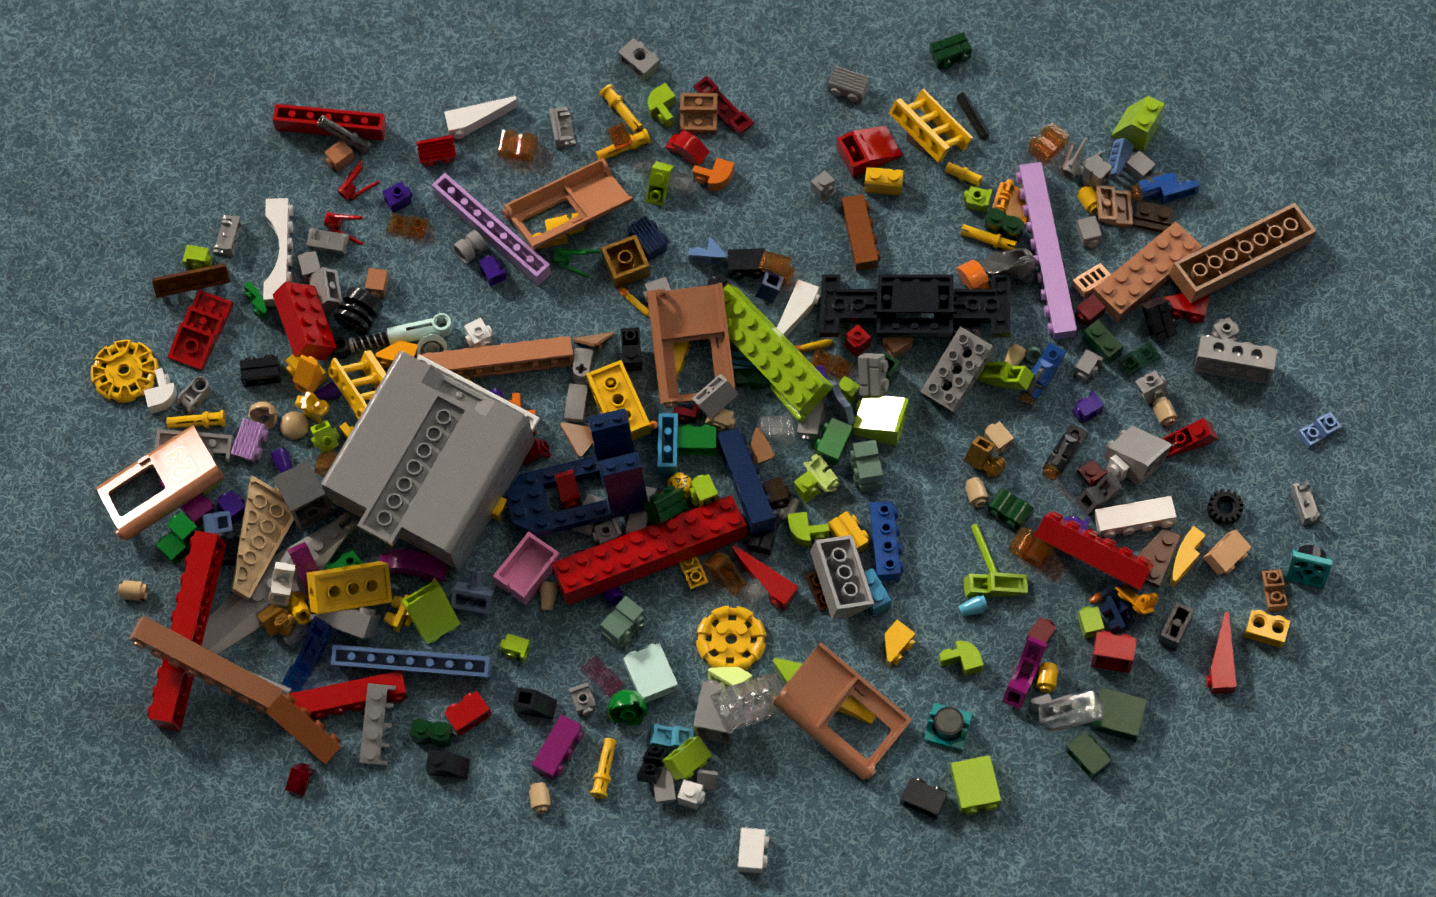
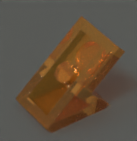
[606,122,633,150]
[758,251,795,286]

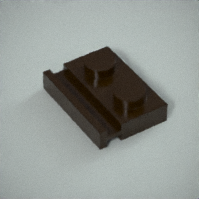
[1132,201,1175,233]

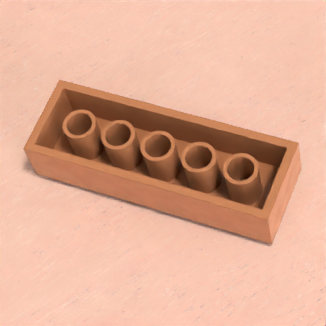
[1093,221,1202,323]

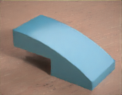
[650,724,694,748]

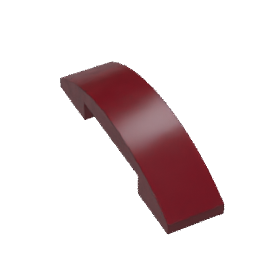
[693,76,754,135]

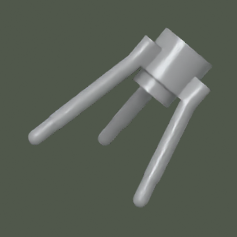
[1061,137,1102,178]

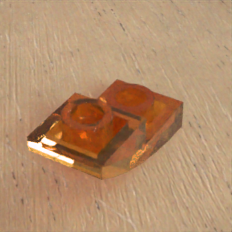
[386,212,429,238]
[810,347,853,379]

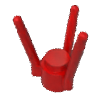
[337,161,380,201]
[324,212,363,245]

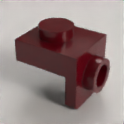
[673,403,702,424]
[523,437,551,466]
[285,763,315,796]

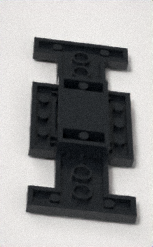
[819,274,1010,338]

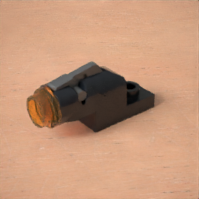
[1042,423,1088,481]

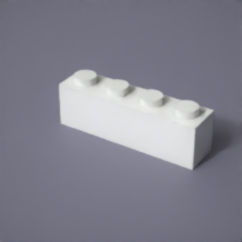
[1094,496,1177,538]

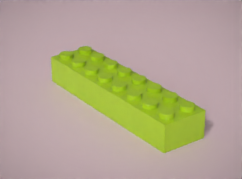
[723,284,834,415]

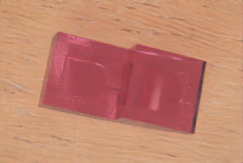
[581,655,623,696]

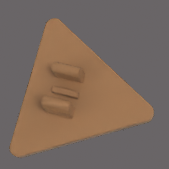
[573,332,614,349]
[560,422,592,458]
[749,427,775,465]

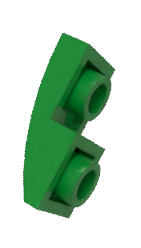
[244,281,269,321]

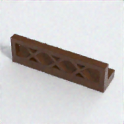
[152,263,230,298]

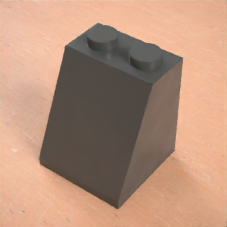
[273,460,334,531]

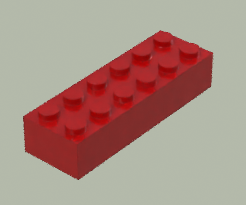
[1034,511,1154,590]

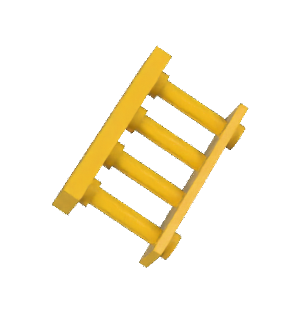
[889,89,973,162]
[327,350,386,419]

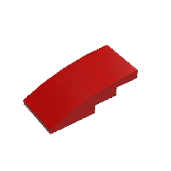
[167,289,234,370]

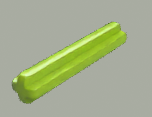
[770,385,807,422]

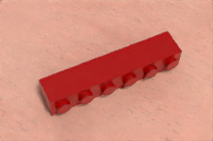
[272,104,387,141]
[285,670,408,720]

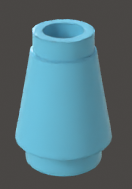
[959,595,989,617]

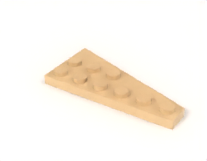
[231,476,294,600]

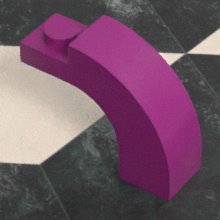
[379,549,448,582]
[1002,636,1047,709]

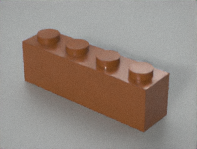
[841,194,881,271]
[266,693,342,764]

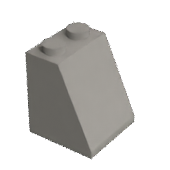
[1104,426,1172,486]
[693,680,734,745]

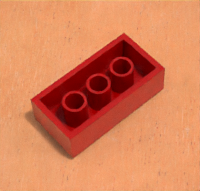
[272,282,337,360]

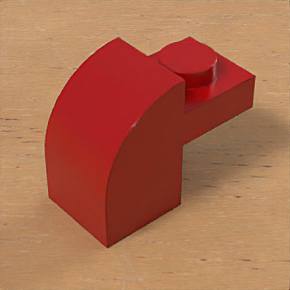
[665,130,710,165]

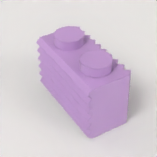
[231,418,269,463]

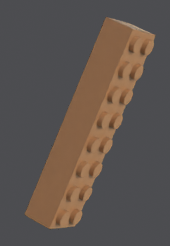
[1169,203,1317,303]

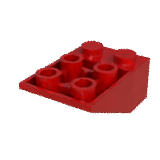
[836,126,902,178]

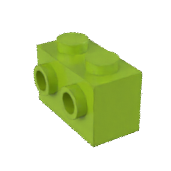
[689,474,718,507]
[662,736,712,780]

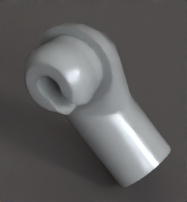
[775,497,800,520]

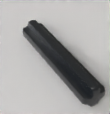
[956,92,989,140]

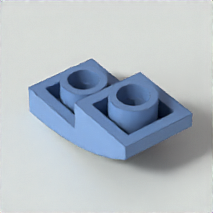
[1297,412,1342,449]

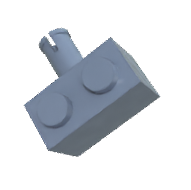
[451,568,496,614]

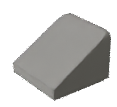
[697,769,718,791]

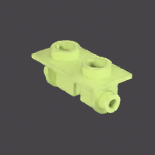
[803,454,840,493]

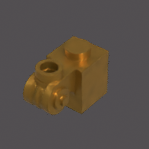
[964,435,1006,478]
[256,604,296,637]

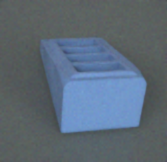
[1108,138,1134,178]

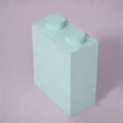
[623,643,678,703]

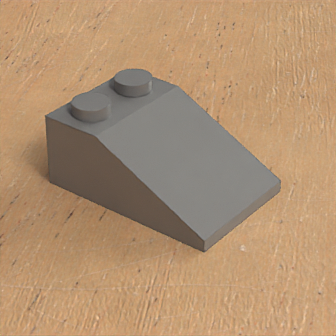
[309,607,381,639]

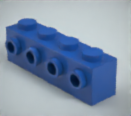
[869,501,904,581]

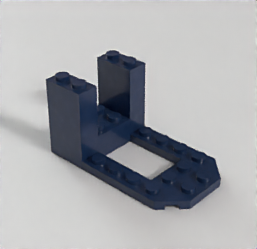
[505,408,648,537]

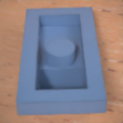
[688,237,726,265]

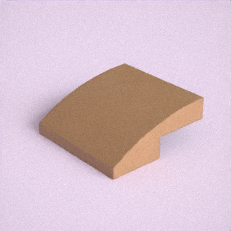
[680,93,718,133]
[1096,185,1133,227]

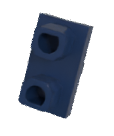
[1099,595,1134,633]

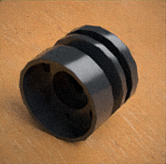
[333,287,383,336]

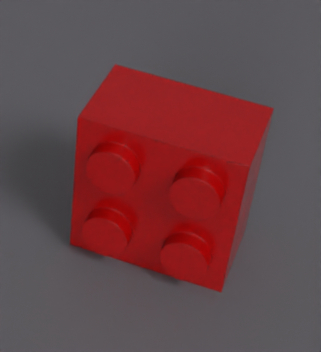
[1091,631,1137,673]

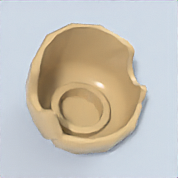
[248,402,277,430]
[279,411,309,440]

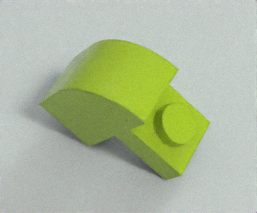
[648,83,676,128]
[787,512,829,547]
[938,641,984,676]

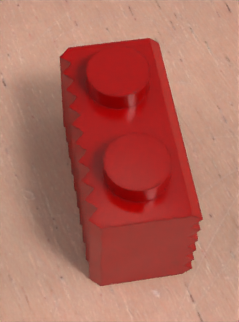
[416,135,457,167]

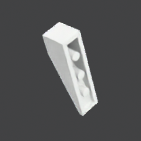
[444,96,518,139]
[777,279,821,338]

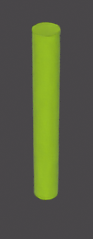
[971,524,998,573]

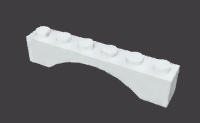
[263,198,294,307]

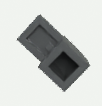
[1076,473,1122,515]

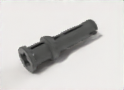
[317,115,371,155]

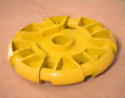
[90,340,159,403]
[696,606,767,670]

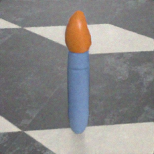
[1089,580,1127,603]

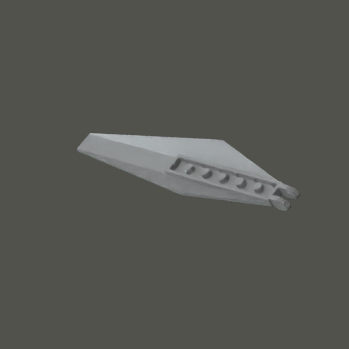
[154,512,358,676]

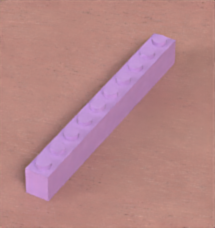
[1016,162,1077,340]

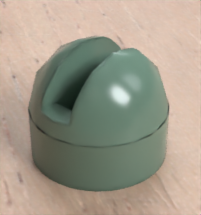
[1026,346,1041,363]

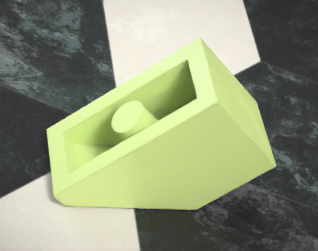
[708,667,753,702]

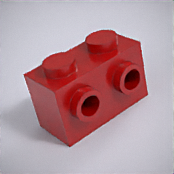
[444,691,492,737]

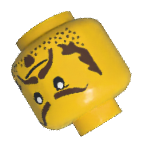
[667,472,692,501]

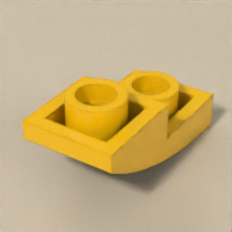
[679,556,709,590]

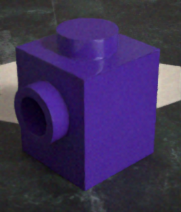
[382,181,413,213]
[216,490,245,525]

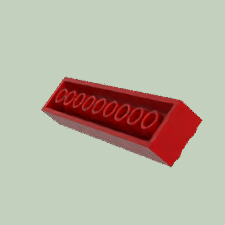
[551,495,747,606]
[147,531,226,732]

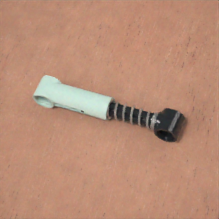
[332,313,452,359]

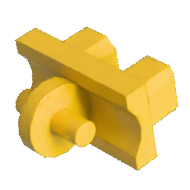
[295,391,329,423]
[384,594,412,633]

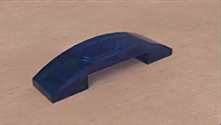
[282,616,332,692]

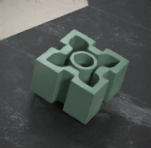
[849,440,883,493]
[600,596,645,651]

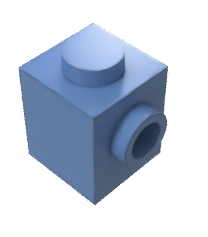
[202,511,233,536]

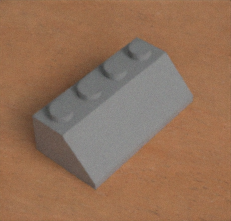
[810,535,874,620]

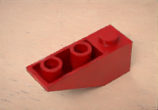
[1150,293,1210,324]
[1162,418,1218,458]

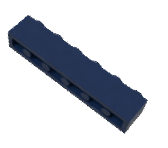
[716,428,777,534]

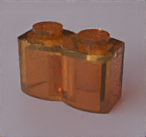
[1028,122,1070,165]
[497,129,538,162]
[1008,527,1055,570]

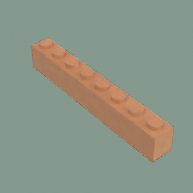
[420,336,573,379]
[129,616,283,714]

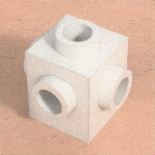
[464,317,494,348]

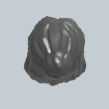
[982,248,1036,284]

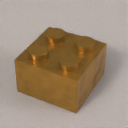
[601,235,650,288]

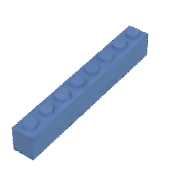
[331,644,492,677]

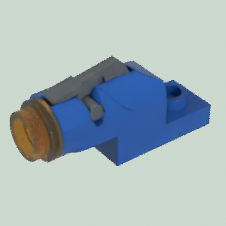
[1130,172,1200,204]
[1019,342,1067,406]

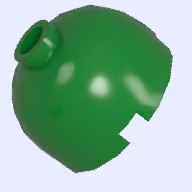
[608,689,648,726]

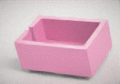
[493,532,561,605]

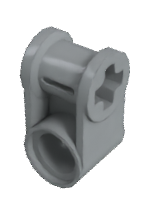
[573,347,594,385]
[176,376,212,414]

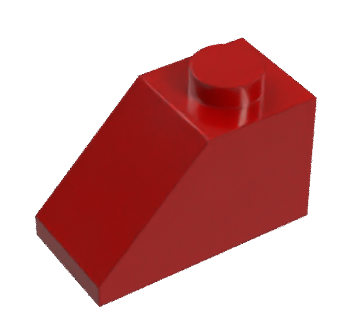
[554,469,581,509]

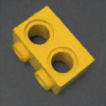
[1244,610,1290,648]

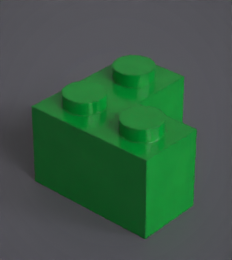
[156,512,199,566]

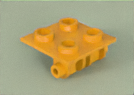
[992,179,1028,224]
[1115,585,1158,614]

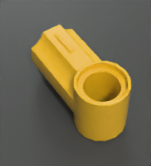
[287,591,312,625]

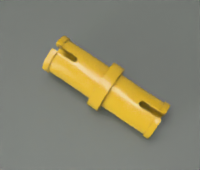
[945,162,983,187]

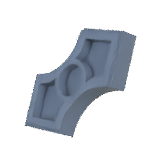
[826,380,855,425]

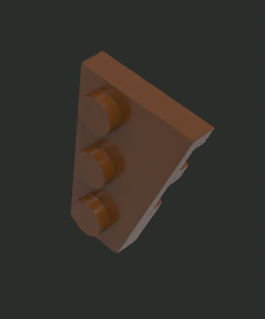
[1137,528,1181,587]

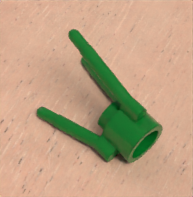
[554,248,601,278]

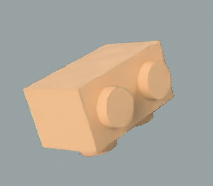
[1203,530,1251,575]

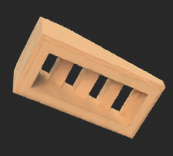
[1072,263,1111,298]

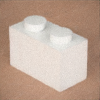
[738,828,769,874]

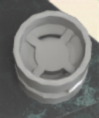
[453,230,488,264]

